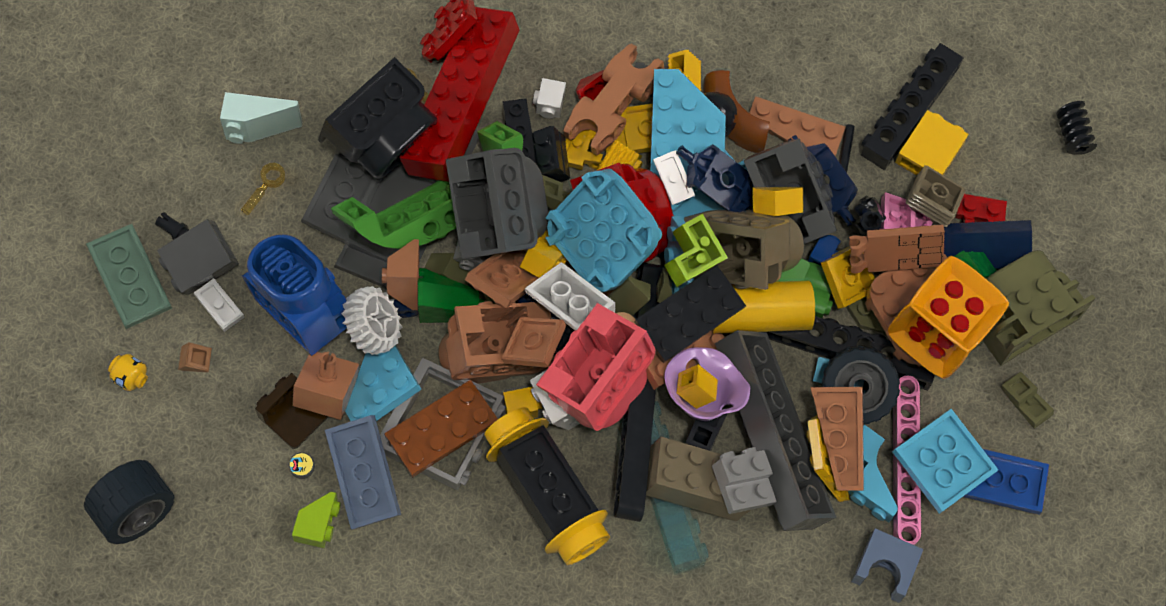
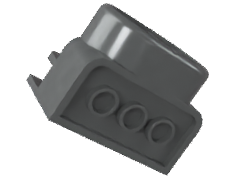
[744,138,837,244]
[446,148,548,259]

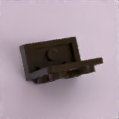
[255,373,328,449]

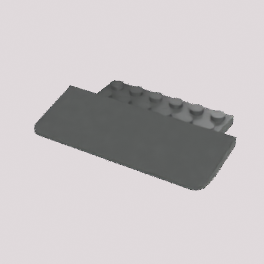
[301,129,479,289]

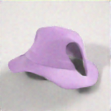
[664,347,750,421]

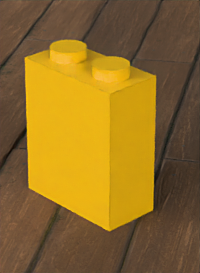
[895,110,969,175]

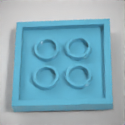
[892,409,998,514]

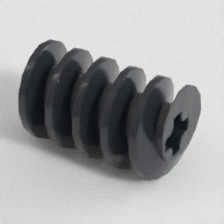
[1056,101,1097,155]

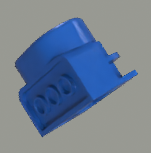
[242,235,347,356]

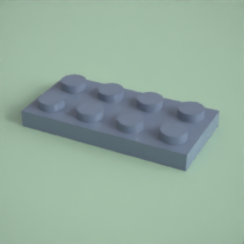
[325,415,401,530]

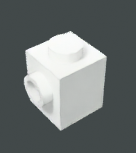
[533,78,566,119]

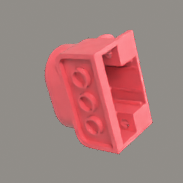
[536,303,656,431]

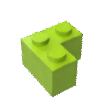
[664,214,728,287]

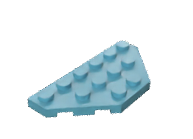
[650,69,726,212]

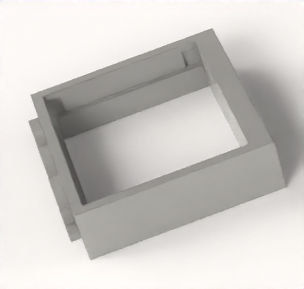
[380,358,506,491]

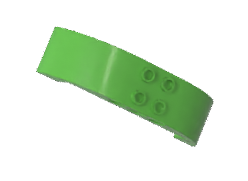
[331,121,523,249]

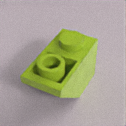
[292,492,341,548]

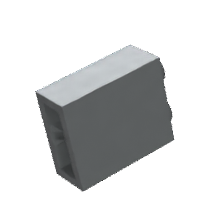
[157,219,239,295]

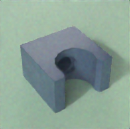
[852,529,923,603]

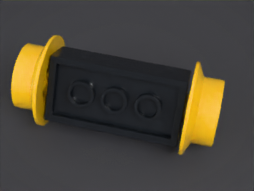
[484,407,610,565]

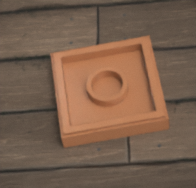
[501,317,566,367]

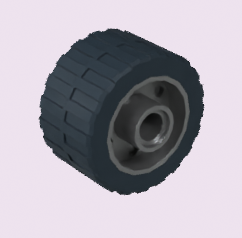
[84,460,175,544]

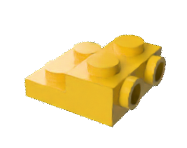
[821,246,875,309]

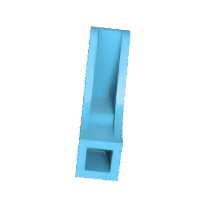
[848,425,898,522]

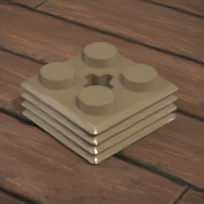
[906,165,966,227]

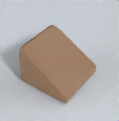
[178,342,212,372]

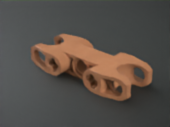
[563,44,664,155]

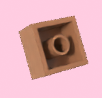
[293,352,359,420]

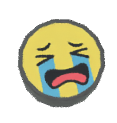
[288,452,315,479]

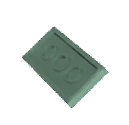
[86,224,172,329]

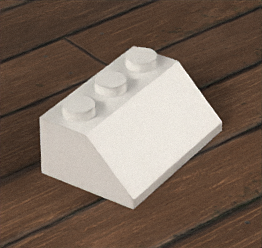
[525,262,615,330]

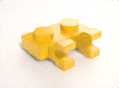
[565,130,606,170]

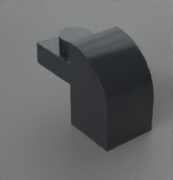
[685,408,728,451]

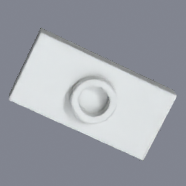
[653,150,695,205]
[194,278,245,332]

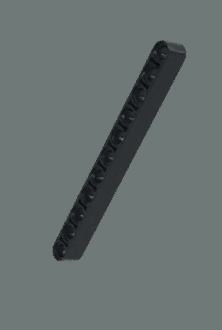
[613,262,665,522]

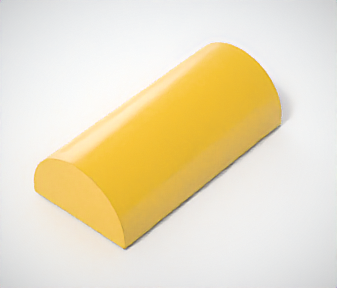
[713,280,815,333]

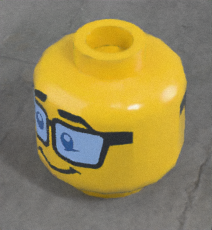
[108,354,148,391]

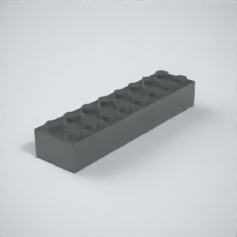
[715,330,837,531]

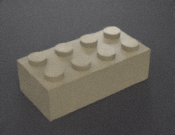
[646,436,750,521]

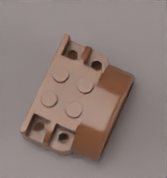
[439,301,555,384]

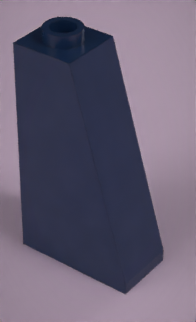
[944,220,1032,269]

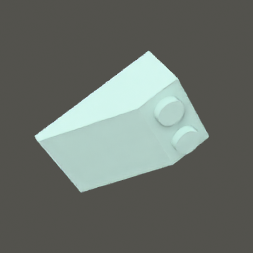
[220,92,302,144]

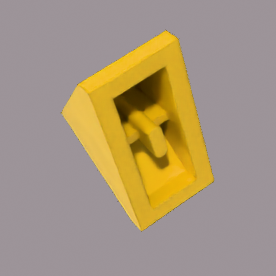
[753,187,803,216]

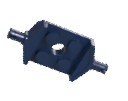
[788,135,858,226]
[676,144,754,212]

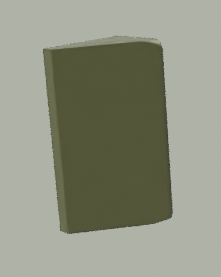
[607,277,651,316]

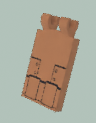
[849,225,945,273]

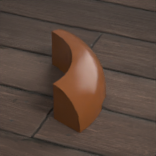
[703,70,770,153]

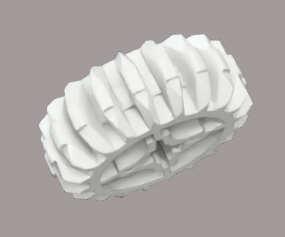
[341,286,403,355]

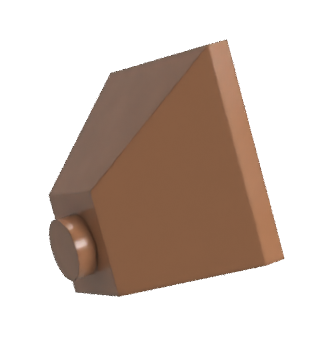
[382,239,419,310]

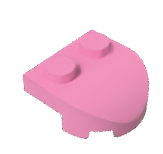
[880,192,933,230]

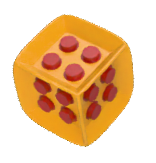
[888,256,1009,379]

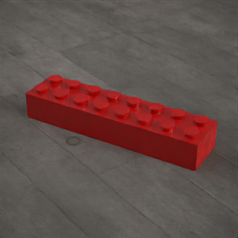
[400,7,520,182]

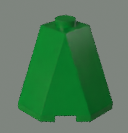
[418,268,484,323]

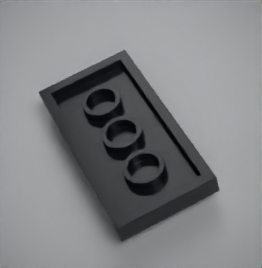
[634,265,746,363]

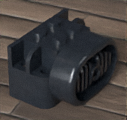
[318,57,438,179]

